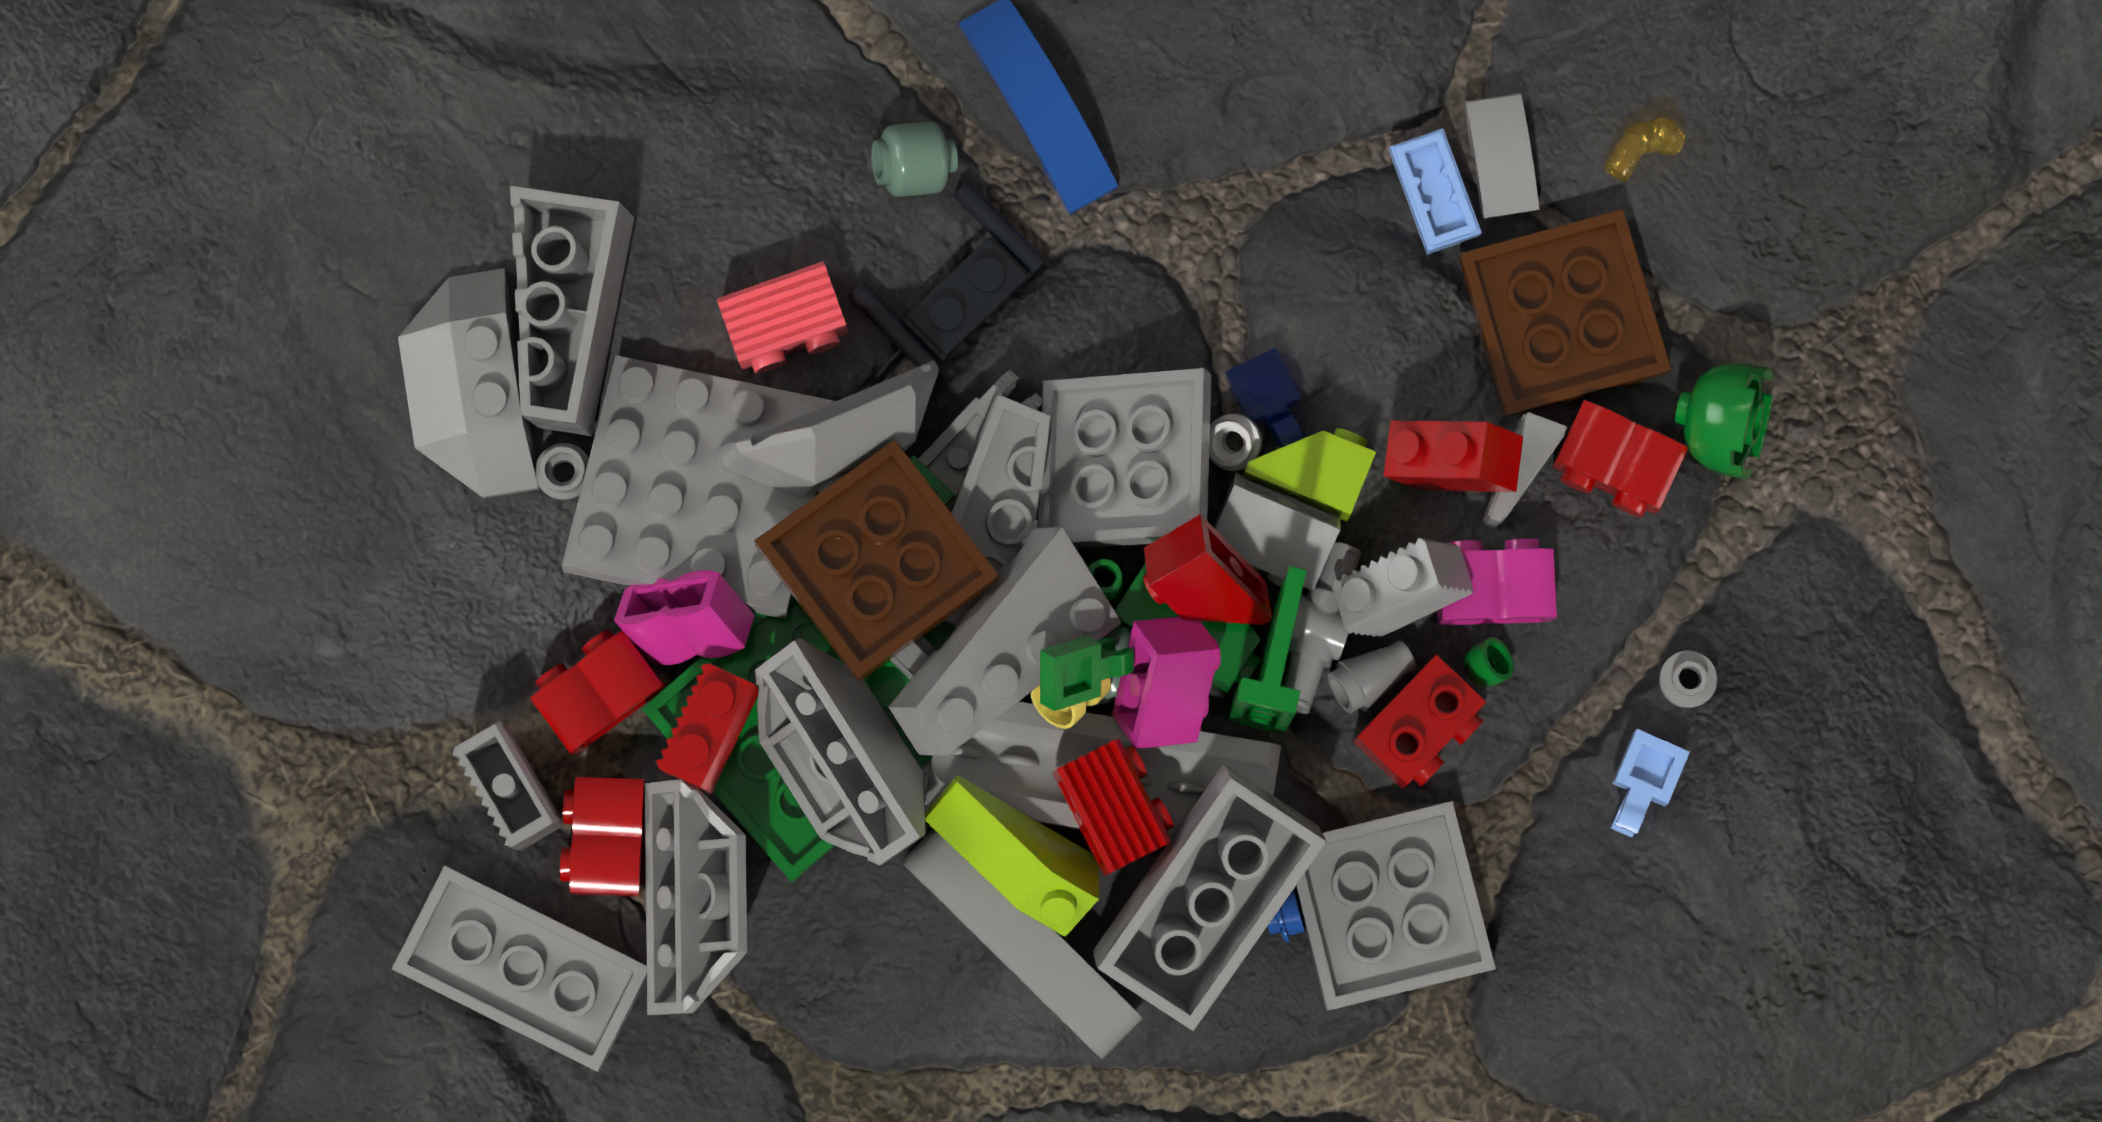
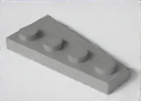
[944,394,1051,625]

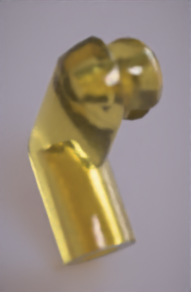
[1603,117,1685,182]

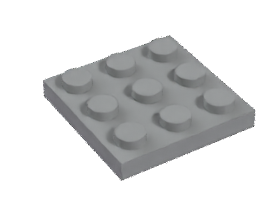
[1037,368,1211,549]
[1295,801,1496,1011]

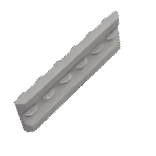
[924,701,1281,840]

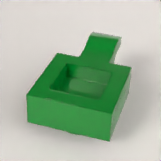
[1040,636,1134,711]

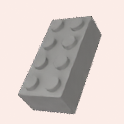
[1093,763,1327,1031]

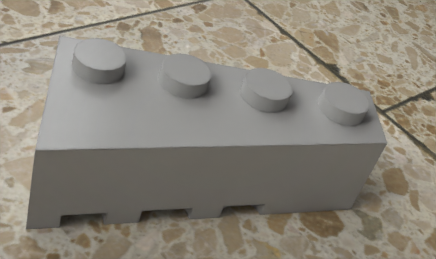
[889,527,1122,756]

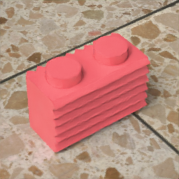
[716,261,848,373]

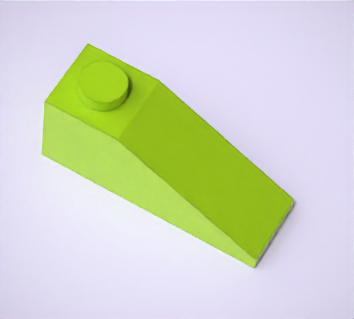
[925,775,1099,937]

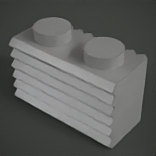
[1331,538,1473,638]
[452,721,565,851]

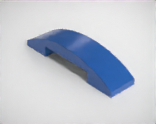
[958,0,1118,215]

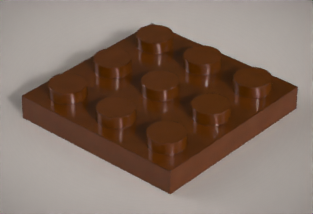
[1458,209,1671,418]
[754,440,999,683]

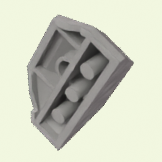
[398,268,540,499]
[721,360,939,499]
[755,638,925,866]
[645,779,747,1015]

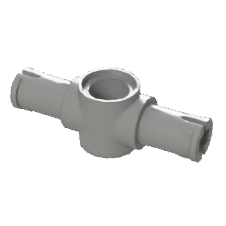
[1283,542,1361,714]

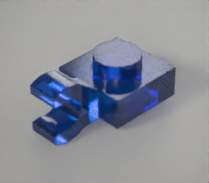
[1224,348,1304,449]

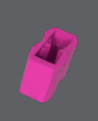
[1437,539,1557,625]
[614,570,754,665]

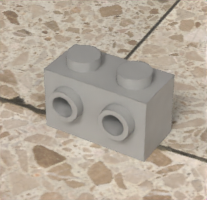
[1213,473,1341,591]

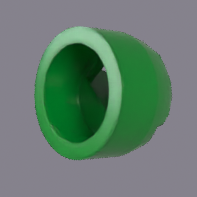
[1463,637,1514,687]

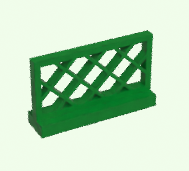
[1227,566,1307,735]

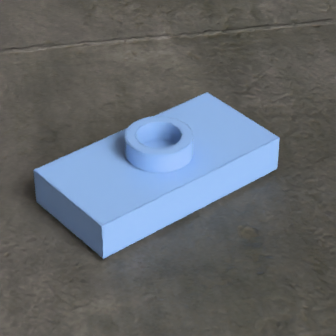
[1389,128,1482,255]

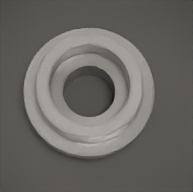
[535,443,589,500]
[1659,651,1717,708]

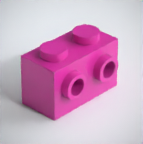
[1112,617,1221,749]

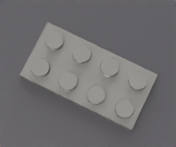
[392,865,647,1072]

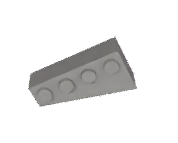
[510,185,634,436]

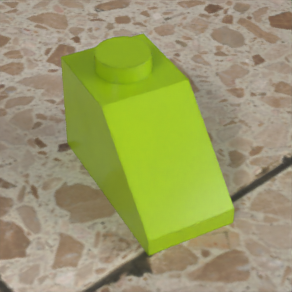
[1243,428,1376,522]

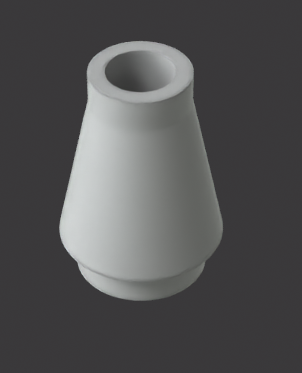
[1327,640,1416,713]

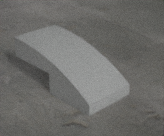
[1464,93,1540,218]

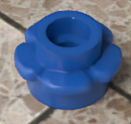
[1267,888,1306,942]

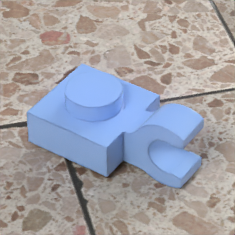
[1611,729,1690,838]

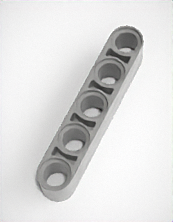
[901,829,1143,1060]

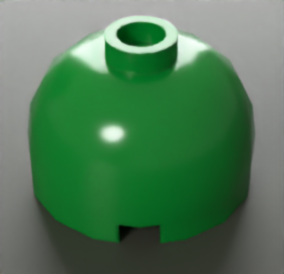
[1675,363,1773,480]

